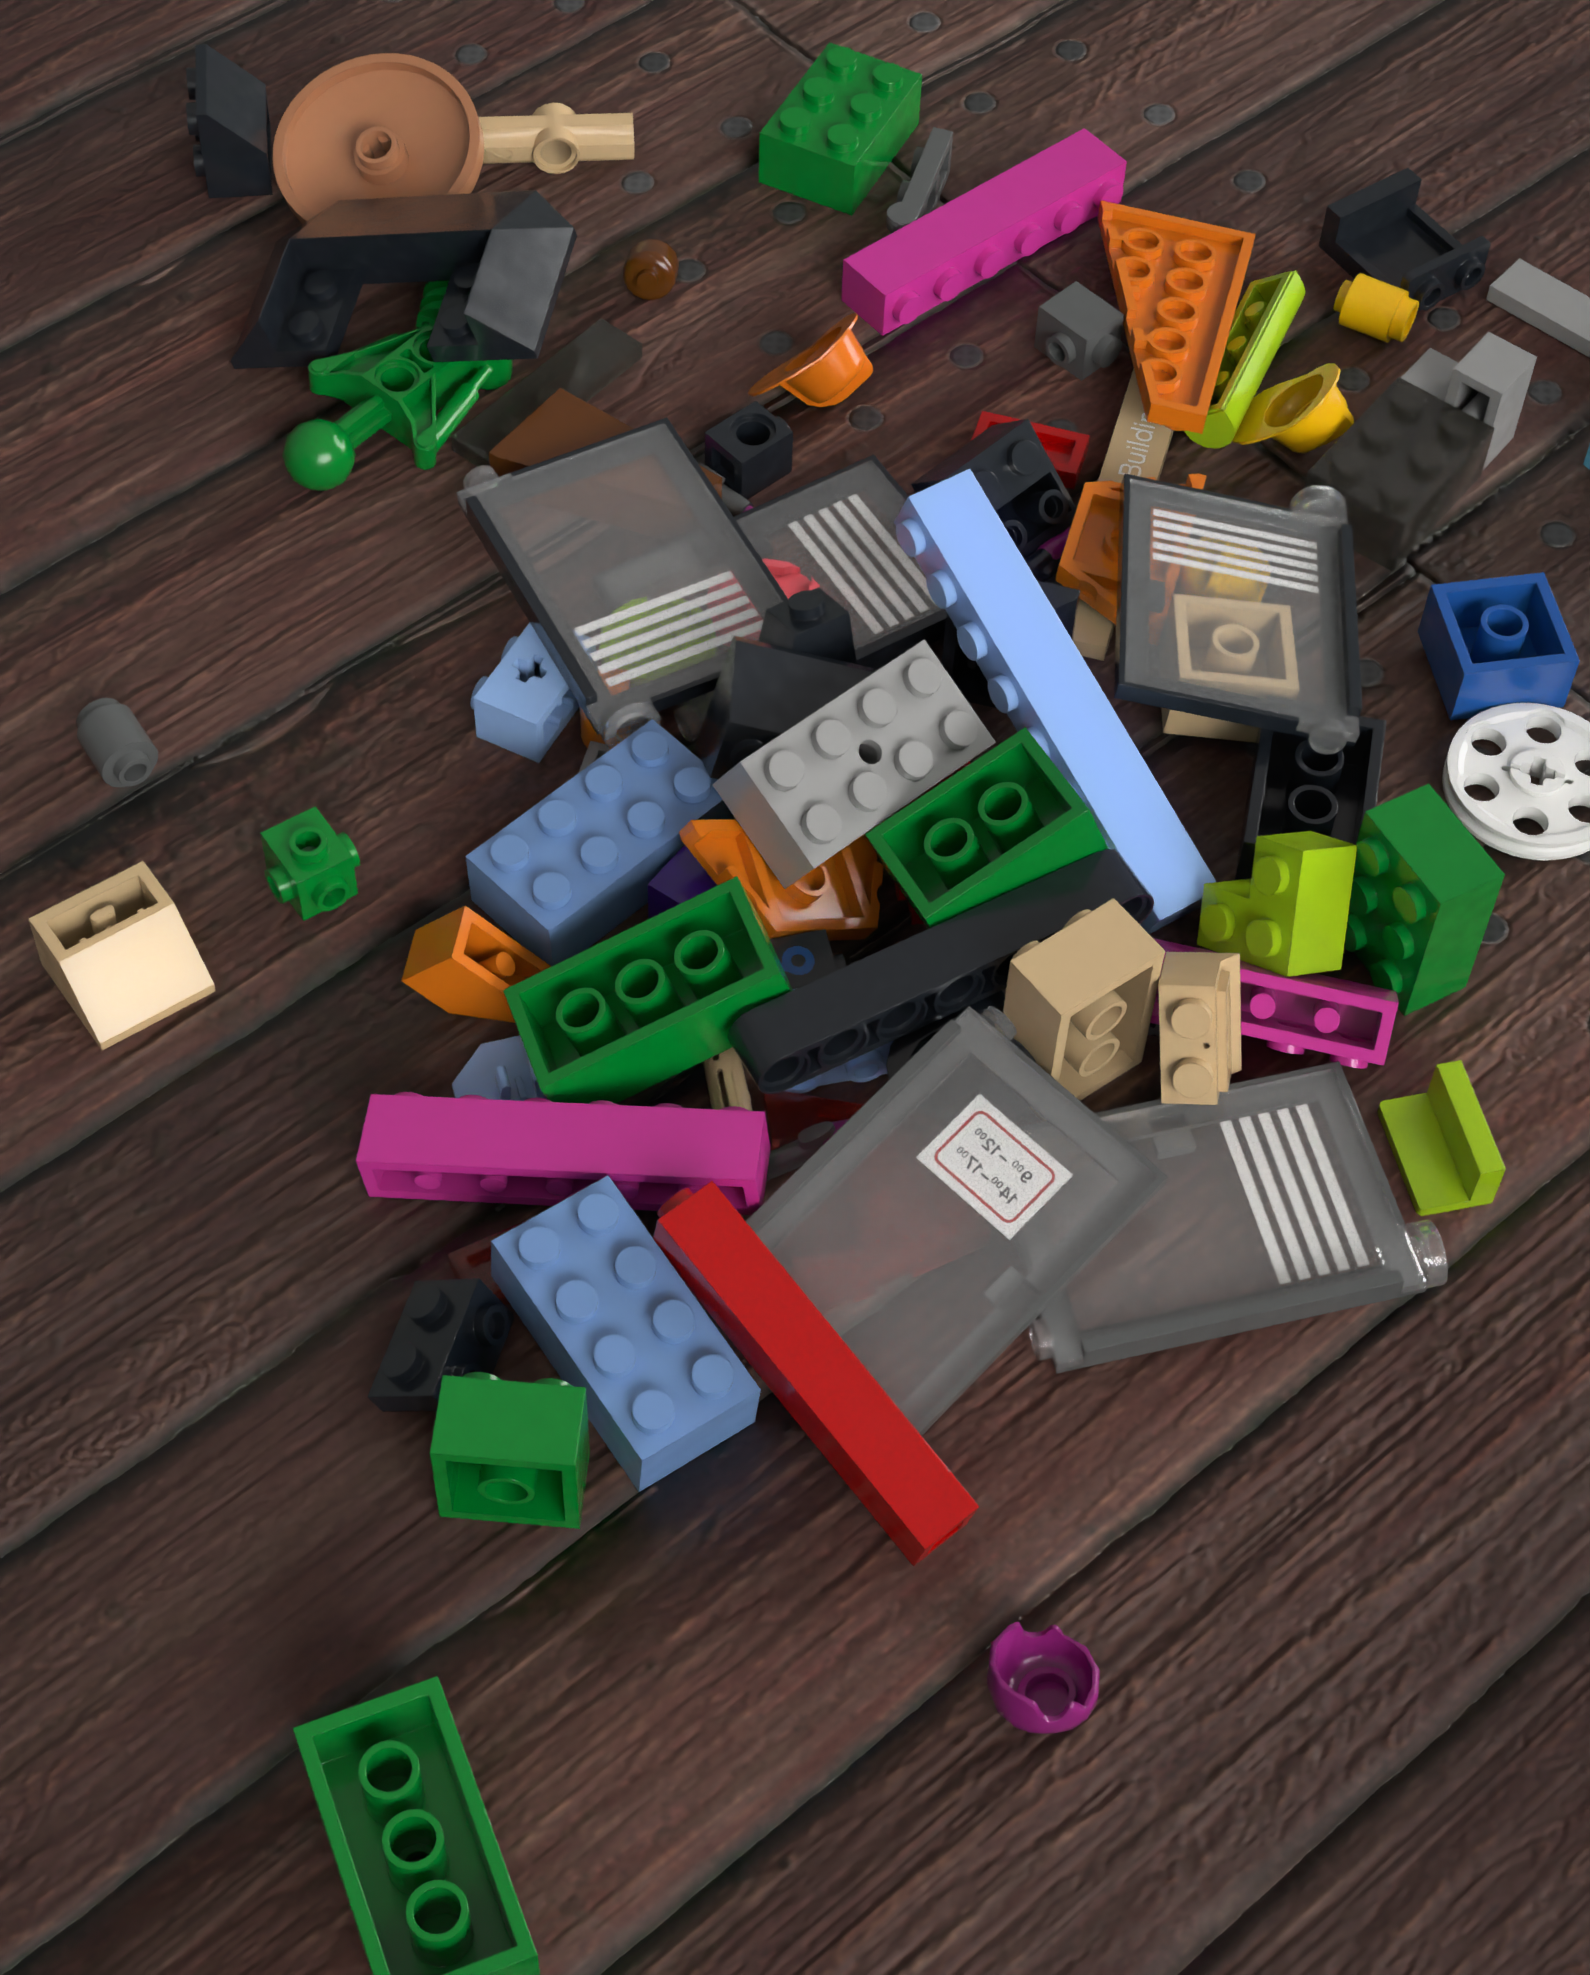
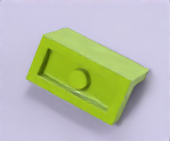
[1377,1060,1506,1216]

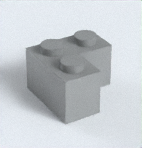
[1385,332,1537,474]

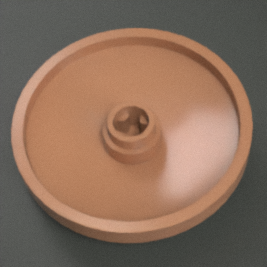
[273,53,484,224]

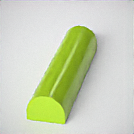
[1184,270,1305,449]

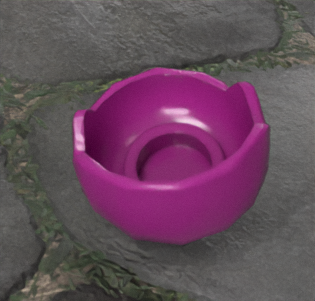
[987,1622,1100,1734]

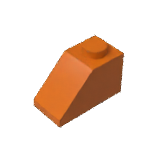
[401,906,551,1023]

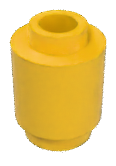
[1333,273,1419,343]

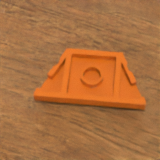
[1055,473,1207,651]
[679,819,886,941]

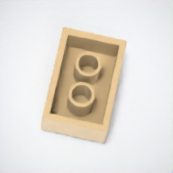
[1000,898,1165,1124]

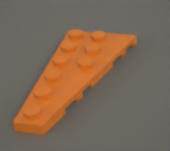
[1097,200,1256,434]

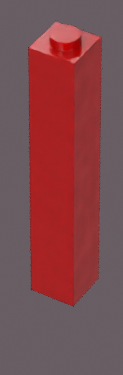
[653,1181,979,1566]

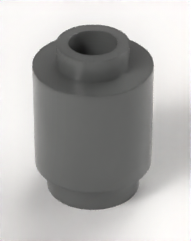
[76,698,158,787]

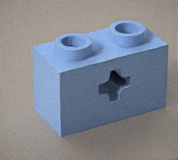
[470,622,597,763]

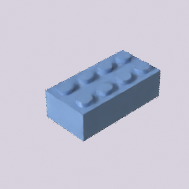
[465,719,734,966]
[491,1175,761,1492]

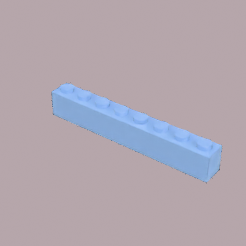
[894,469,1216,934]

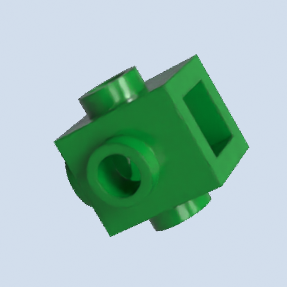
[260,806,360,921]

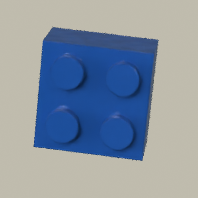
[1418,572,1580,720]

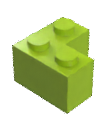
[1197,831,1357,977]

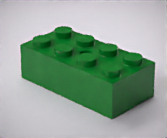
[503,876,793,1104]
[293,1676,540,1975]

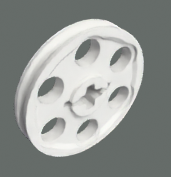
[1442,703,1590,860]

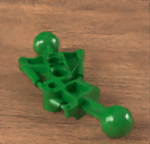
[282,281,513,491]

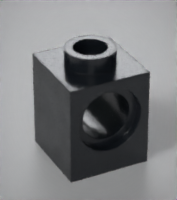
[705,401,793,500]

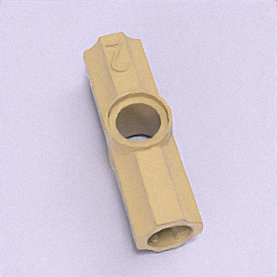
[479,102,634,174]

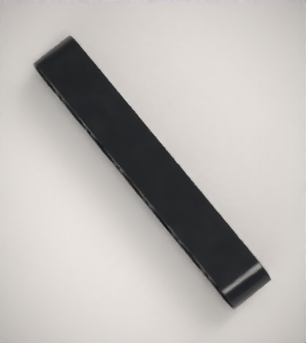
[727,849,1154,1094]

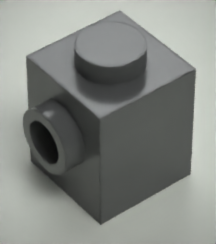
[1034,281,1124,381]

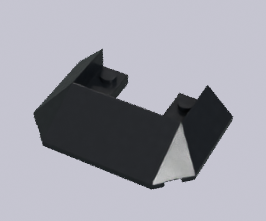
[230,190,577,369]

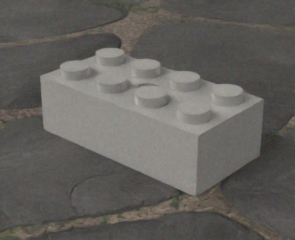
[712,639,996,889]

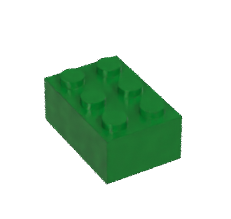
[759,42,922,216]
[865,727,1109,929]
[1344,783,1505,1016]

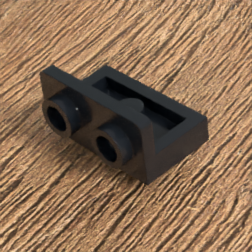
[367,1278,514,1412]

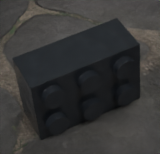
[1235,700,1387,880]

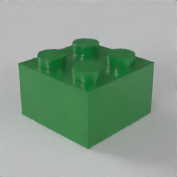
[430,1372,590,1529]

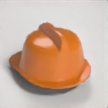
[748,313,873,407]

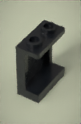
[1319,168,1491,312]

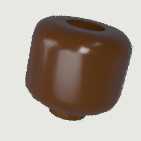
[623,239,679,300]

